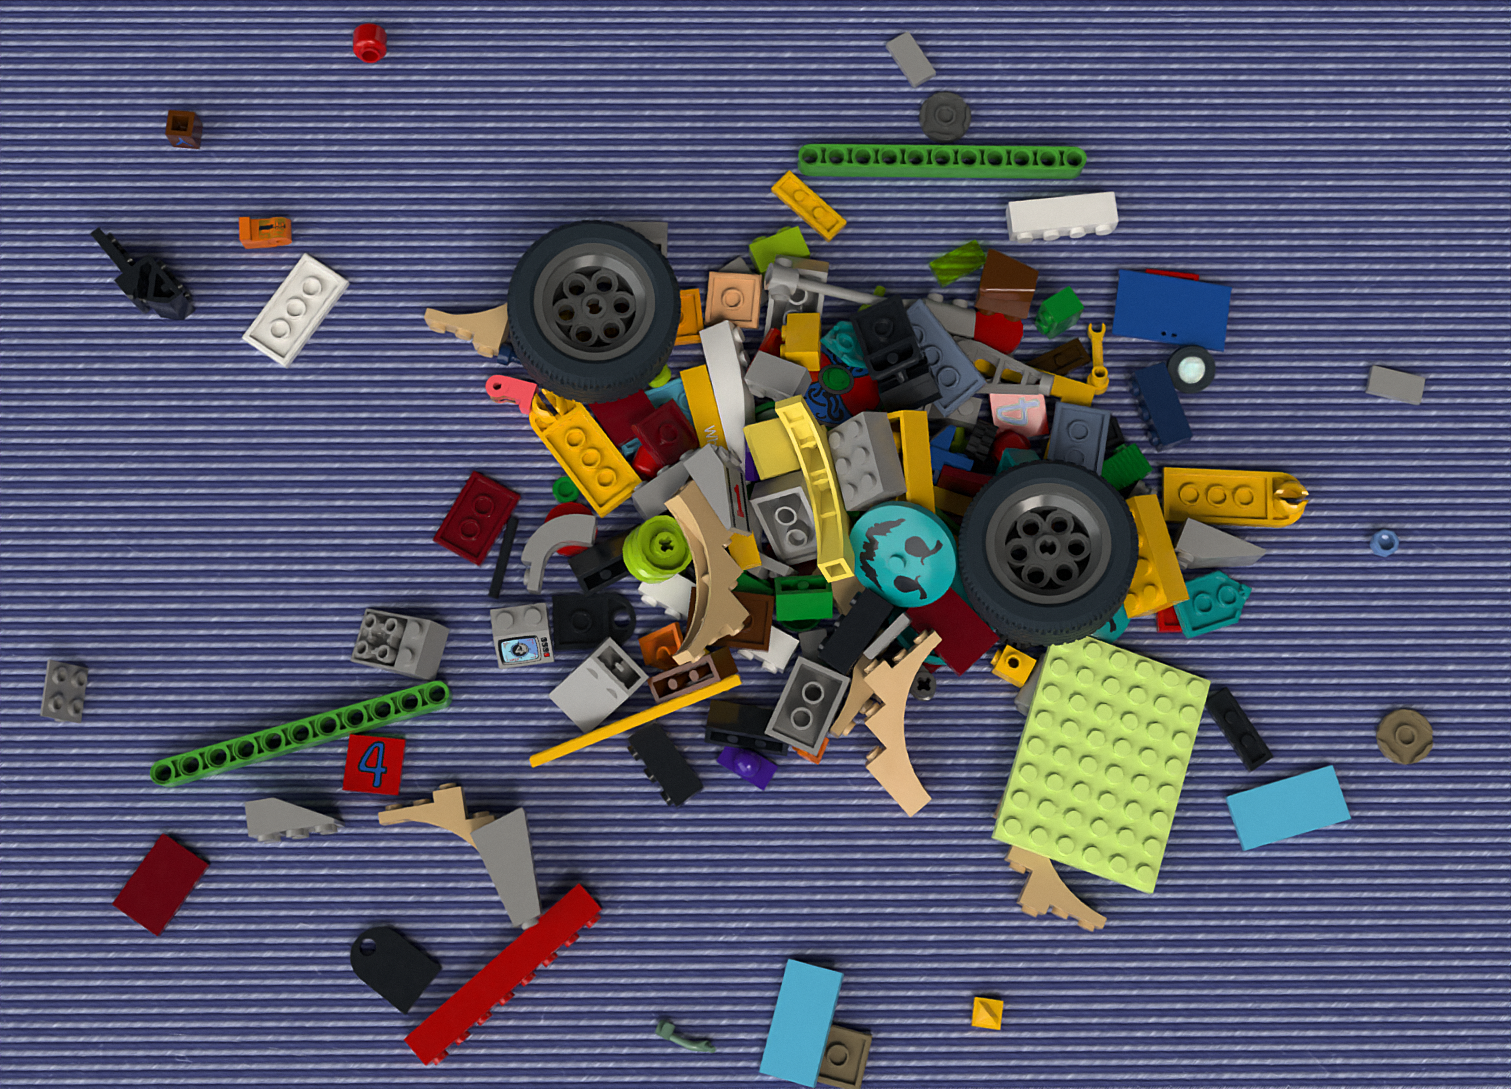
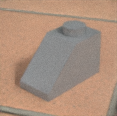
[927,397,982,433]

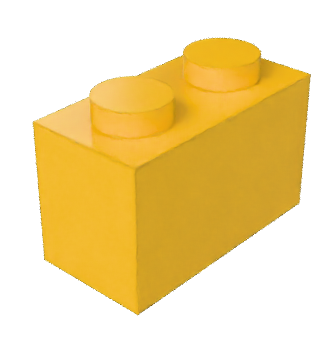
[780,313,822,371]

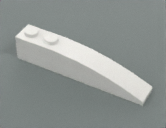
[699,320,756,485]

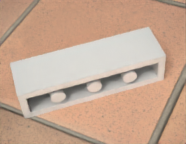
[1005,192,1119,243]

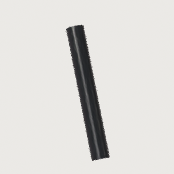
[488,518,519,599]

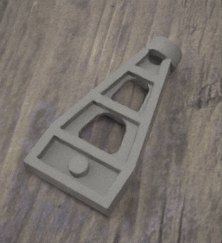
[953,336,1055,396]

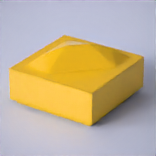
[971,997,1004,1030]

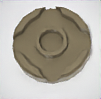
[1376,709,1433,765]

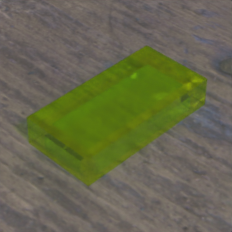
[928,239,987,289]

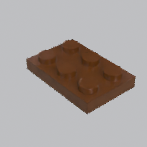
[685,587,775,653]

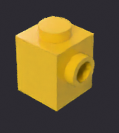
[990,645,1037,688]

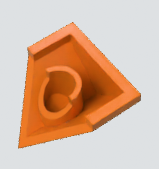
[638,622,684,670]

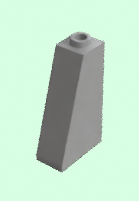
[470,807,543,930]

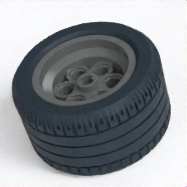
[507,220,681,404]
[958,459,1139,646]

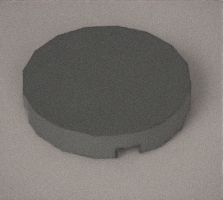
[919,92,971,144]

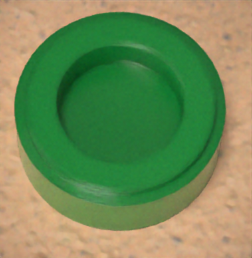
[552,476,580,503]

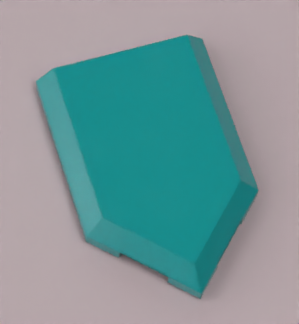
[820,321,867,369]
[1173,571,1252,639]

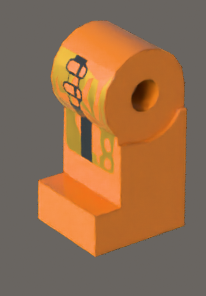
[239,217,292,249]

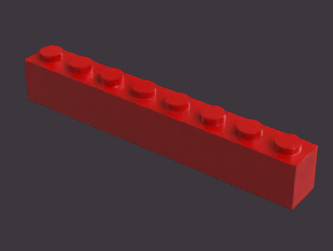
[403,883,603,1066]

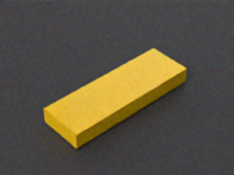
[771,170,847,243]

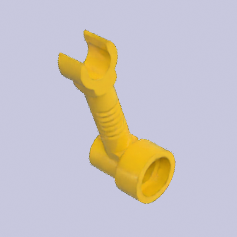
[1086,323,1109,395]

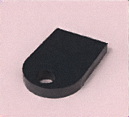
[552,593,637,652]
[350,927,443,1015]

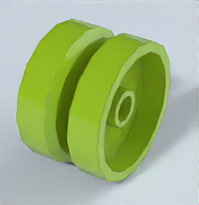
[622,515,692,584]

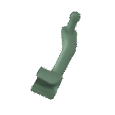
[655,1020,716,1053]

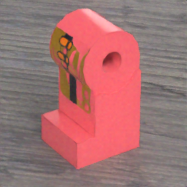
[485,375,540,415]

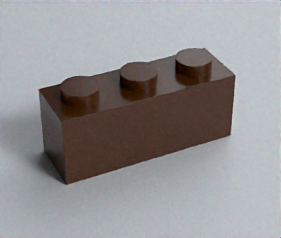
[647,646,739,705]

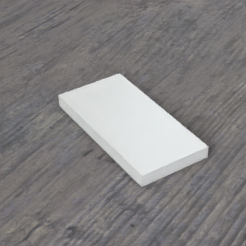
[242,253,350,369]

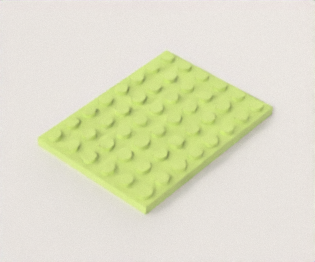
[991,636,1211,894]

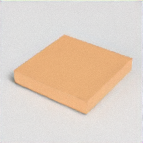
[704,272,763,329]

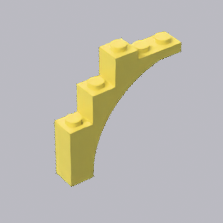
[775,394,855,583]

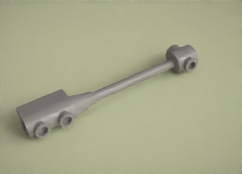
[764,258,976,340]

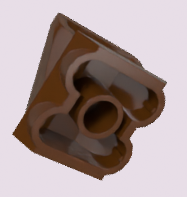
[974,248,1039,322]

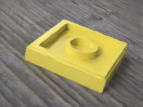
[742,418,802,480]

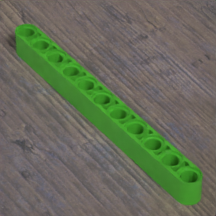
[798,144,1087,179]
[150,681,453,788]

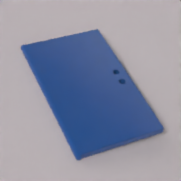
[1111,269,1232,352]

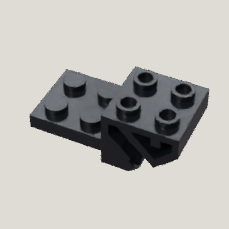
[90,227,196,320]
[849,293,943,413]

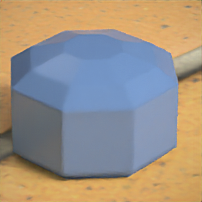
[1370,529,1400,557]

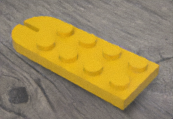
[529,388,643,519]
[1162,467,1309,528]

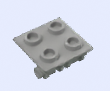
[40,659,88,724]

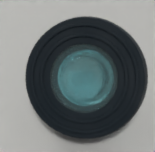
[1166,345,1216,394]

